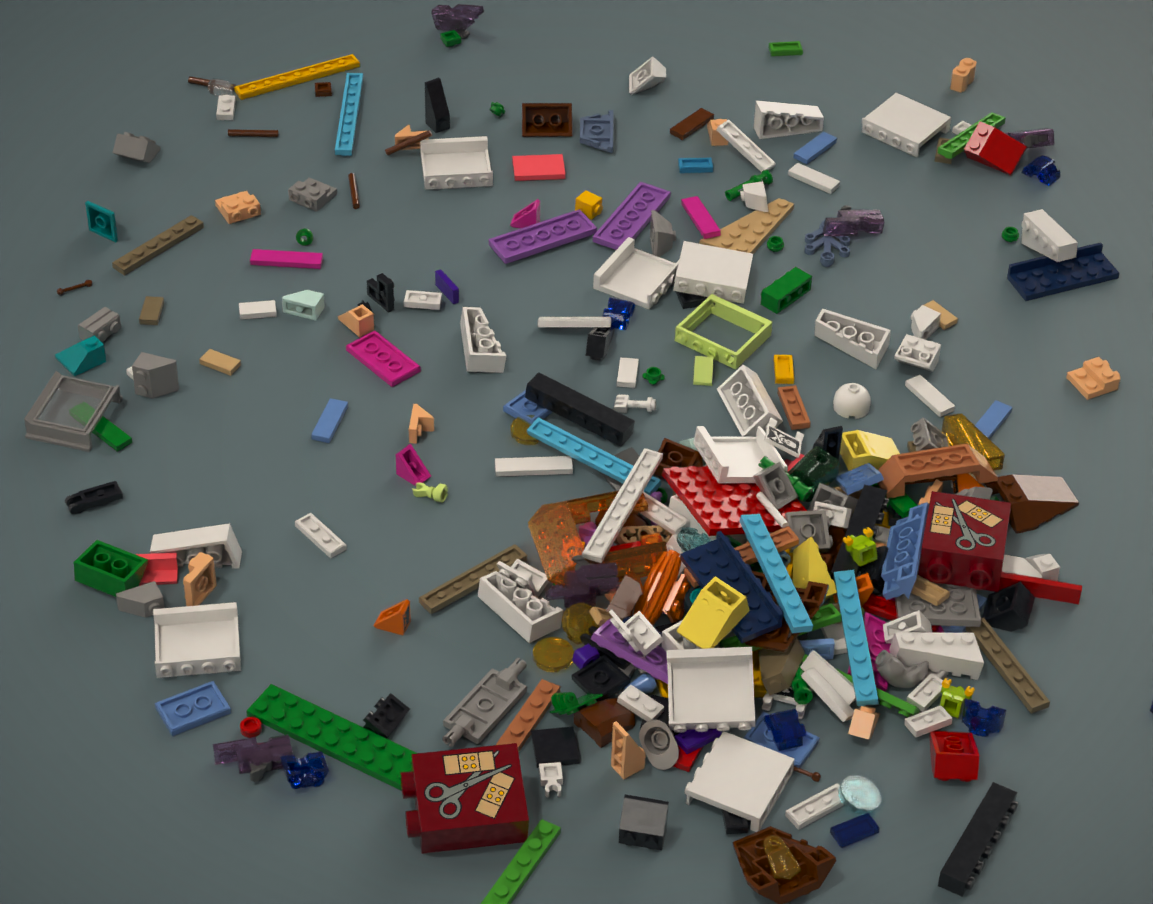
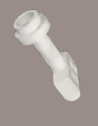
[613,395,656,413]

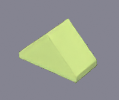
[693,356,714,386]

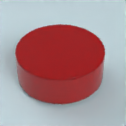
[240,717,262,738]

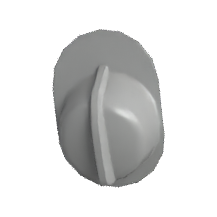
[639,720,679,770]

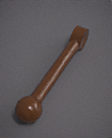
[57,280,92,295]
[793,766,821,782]

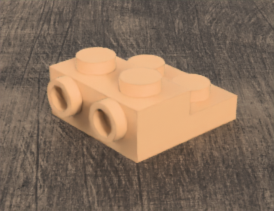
[215,191,261,224]
[1066,357,1120,400]
[183,552,217,606]

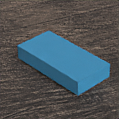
[678,157,713,173]

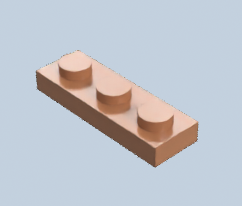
[777,385,810,430]

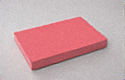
[512,154,565,181]

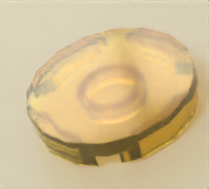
[510,415,542,445]
[562,603,600,644]
[533,637,574,672]

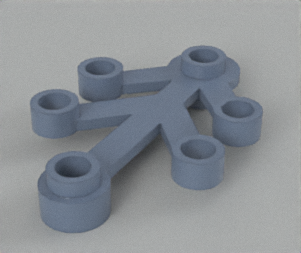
[804,219,850,267]

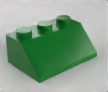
[74,540,148,597]

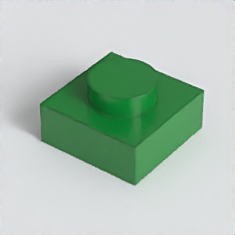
[440,30,461,47]

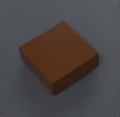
[315,82,332,97]

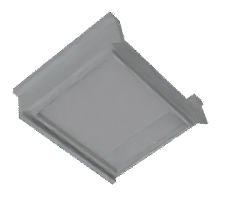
[24,371,123,452]

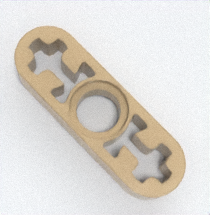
[617,525,672,545]

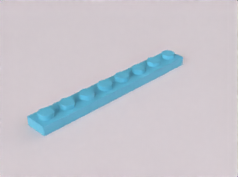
[335,73,363,156]
[527,417,662,495]
[739,514,813,633]
[834,570,878,706]

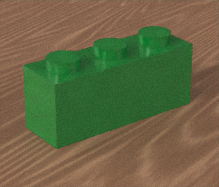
[760,267,812,314]

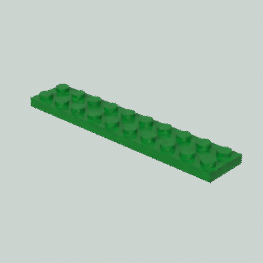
[246,684,417,791]

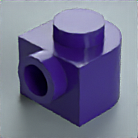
[572,644,600,669]

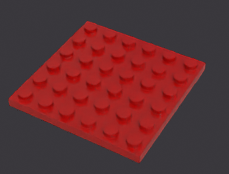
[662,466,807,536]

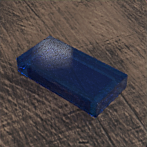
[830,813,880,848]

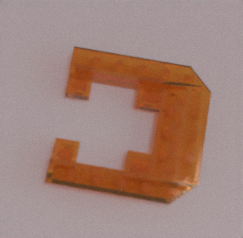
[528,490,667,591]

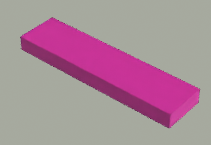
[681,196,721,239]
[250,249,323,269]

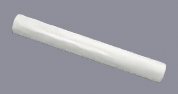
[756,492,789,528]

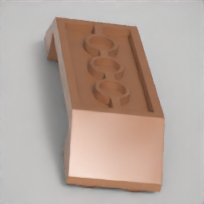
[877,444,998,498]

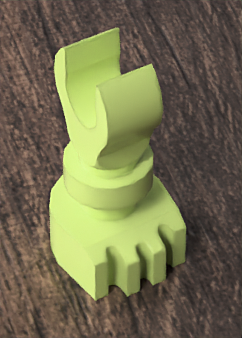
[412,482,448,503]

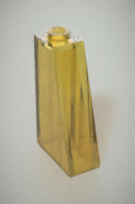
[942,413,1005,474]

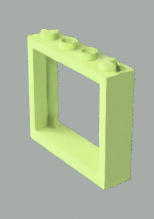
[675,294,772,370]

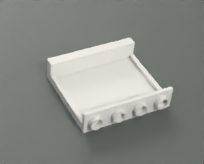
[862,93,951,157]
[420,136,493,190]
[593,237,679,309]
[673,241,753,304]
[693,426,788,483]
[153,602,241,678]
[666,647,755,733]
[685,731,795,832]

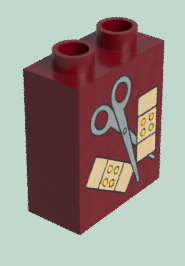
[918,491,1011,592]
[400,743,529,854]

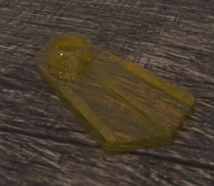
[763,835,801,879]

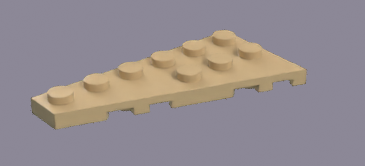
[699,198,794,254]

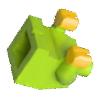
[843,527,877,566]
[940,678,975,718]

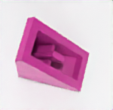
[510,199,540,229]
[396,444,431,486]

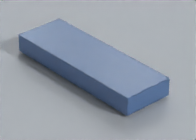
[793,132,837,164]
[311,398,348,443]
[969,400,1012,443]

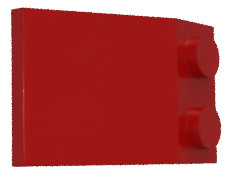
[964,121,1027,176]
[929,731,980,782]

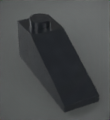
[425,77,450,133]
[585,326,615,360]
[812,426,843,474]

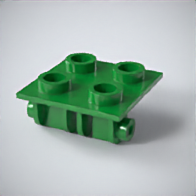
[550,692,603,715]

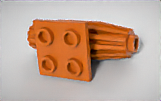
[633,550,691,626]

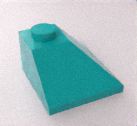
[85,201,118,243]
[55,335,106,377]

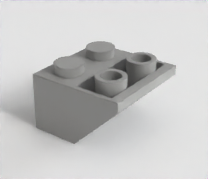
[113,132,161,163]

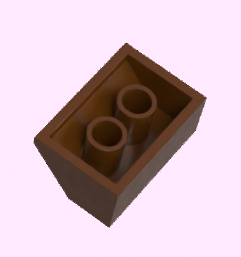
[522,103,572,137]

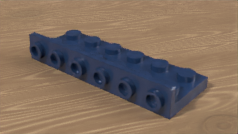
[1007,242,1119,301]
[680,531,784,643]

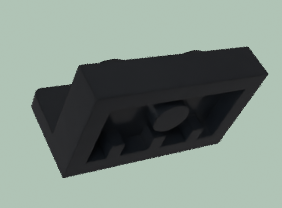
[863,546,888,595]
[363,693,410,738]

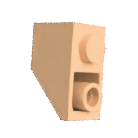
[338,304,374,338]
[848,706,880,740]

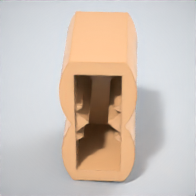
[950,58,977,93]

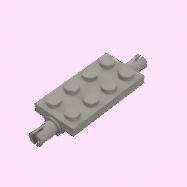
[442,658,527,747]

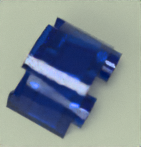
[1021,155,1060,186]
[603,297,635,330]
[962,698,1006,737]
[764,708,806,751]
[280,752,329,789]

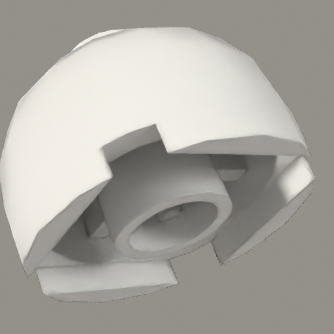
[833,383,871,419]

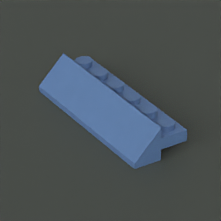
[881,502,929,600]

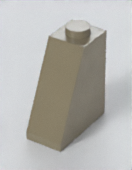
[758,638,805,695]

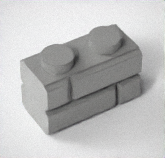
[78,307,121,342]

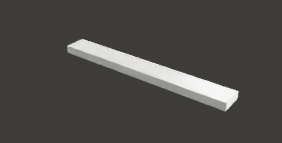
[582,448,663,563]

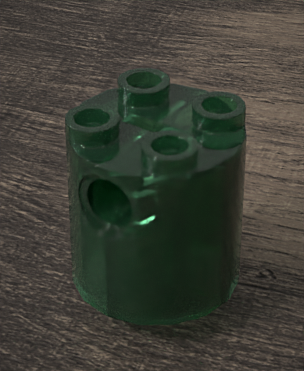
[788,446,840,502]

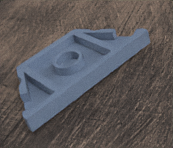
[580,110,614,153]

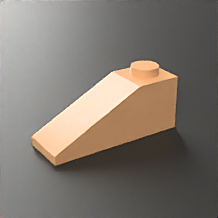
[611,721,646,780]

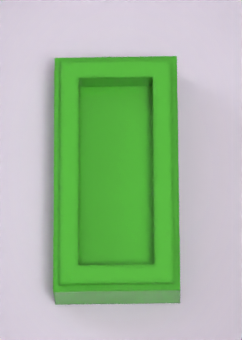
[768,41,803,56]

